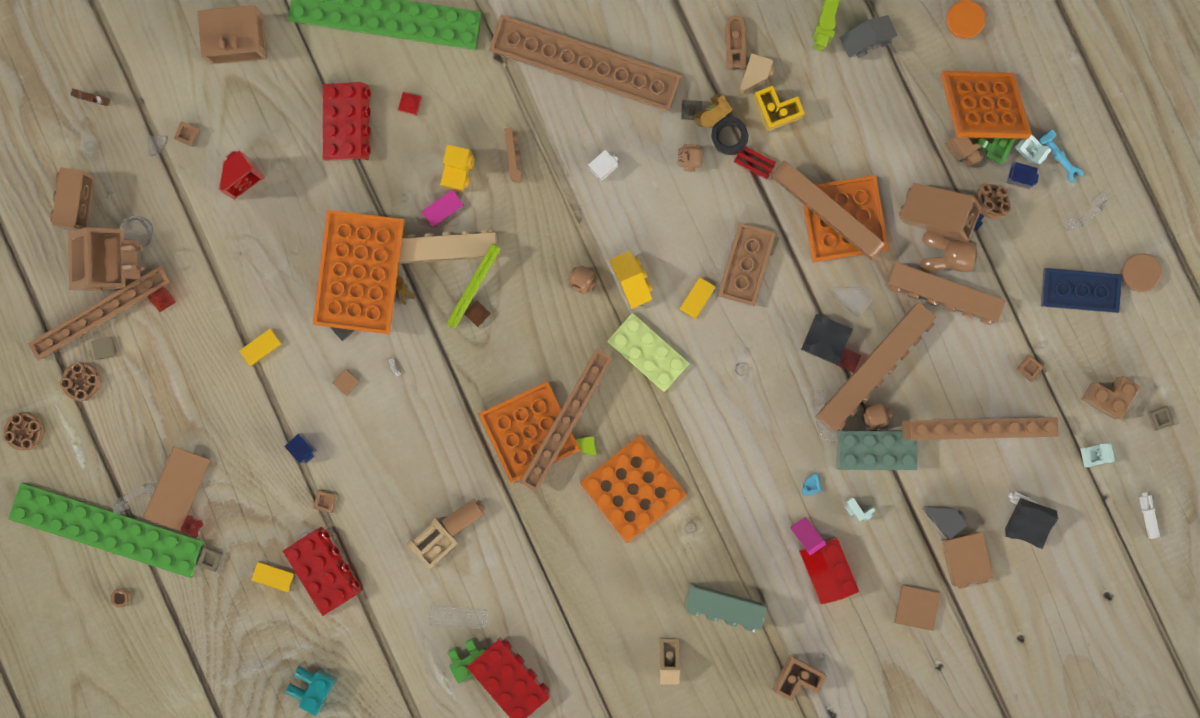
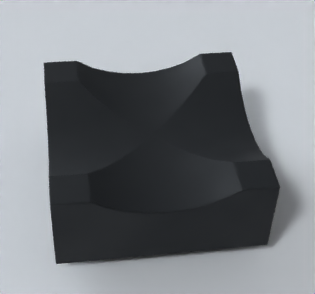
[801,314,853,365]
[1005,498,1058,549]

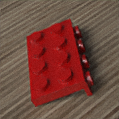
[323,82,371,161]
[282,527,362,616]
[467,637,550,718]

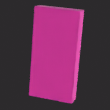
[421,190,464,227]
[790,517,826,555]

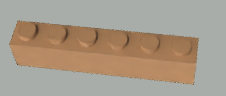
[886,262,1005,325]

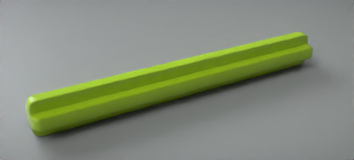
[447,243,501,328]

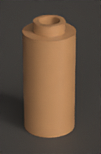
[442,499,485,536]

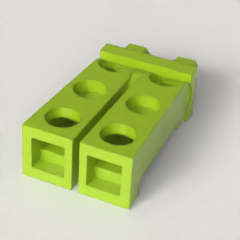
[811,0,840,52]

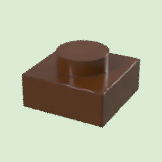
[464,301,491,327]

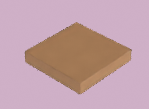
[894,585,941,631]

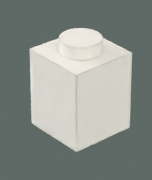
[588,150,618,181]

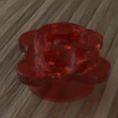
[181,515,204,538]

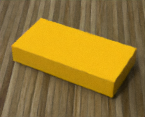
[679,277,716,319]
[239,329,282,366]
[252,562,295,592]

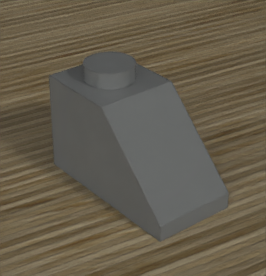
[922,506,968,539]

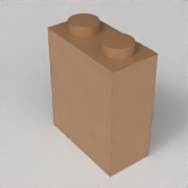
[941,531,993,589]

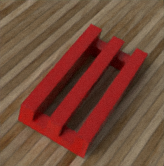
[733,147,776,180]

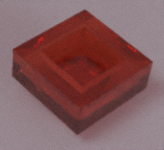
[148,286,176,312]
[836,348,861,373]

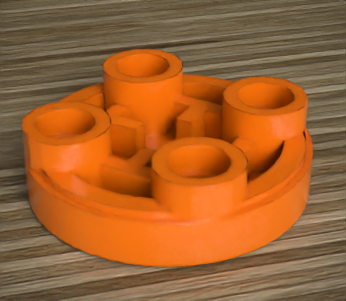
[946,0,985,39]

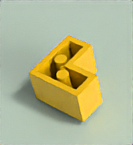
[753,86,805,132]
[440,144,475,192]
[609,250,653,309]

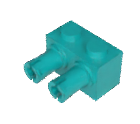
[284,665,337,716]

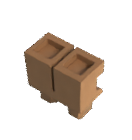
[945,135,983,168]

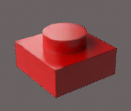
[398,92,422,116]

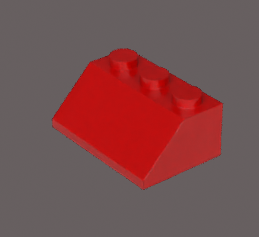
[219,150,265,200]
[799,536,860,605]

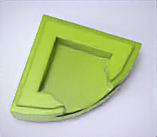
[575,436,596,455]

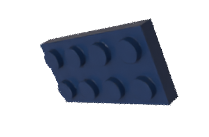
[1041,268,1122,313]

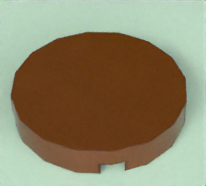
[71,88,110,106]

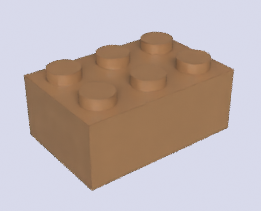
[50,167,95,231]

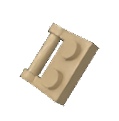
[407,518,458,569]

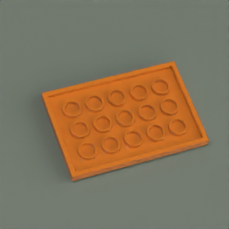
[313,210,405,335]

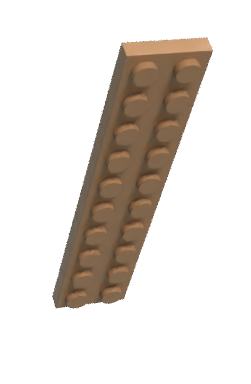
[489,14,681,112]

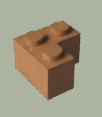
[1081,376,1141,419]
[772,655,827,701]

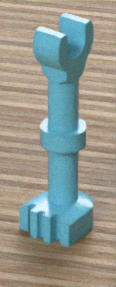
[1038,129,1084,183]

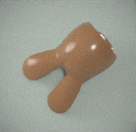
[919,231,977,273]

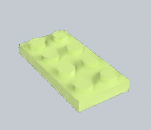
[607,313,690,392]

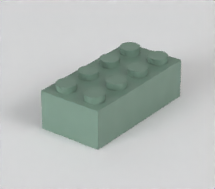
[836,431,917,470]
[684,583,767,632]

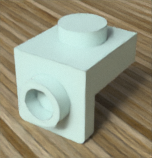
[1016,135,1051,164]
[1081,443,1115,467]
[844,497,876,522]

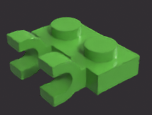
[975,138,1016,165]
[448,638,485,683]

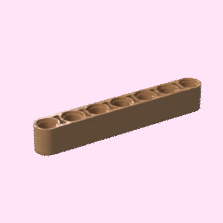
[771,161,885,260]

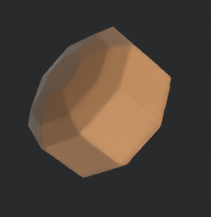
[110,588,131,607]

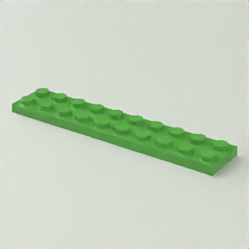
[288,0,482,51]
[8,483,204,578]

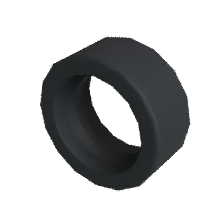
[711,117,749,155]

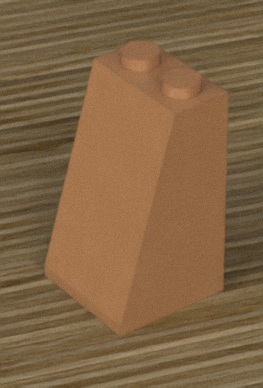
[899,183,982,243]

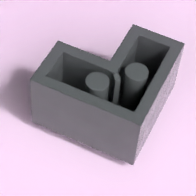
[839,15,898,58]

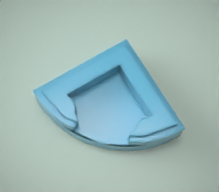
[802,473,822,496]

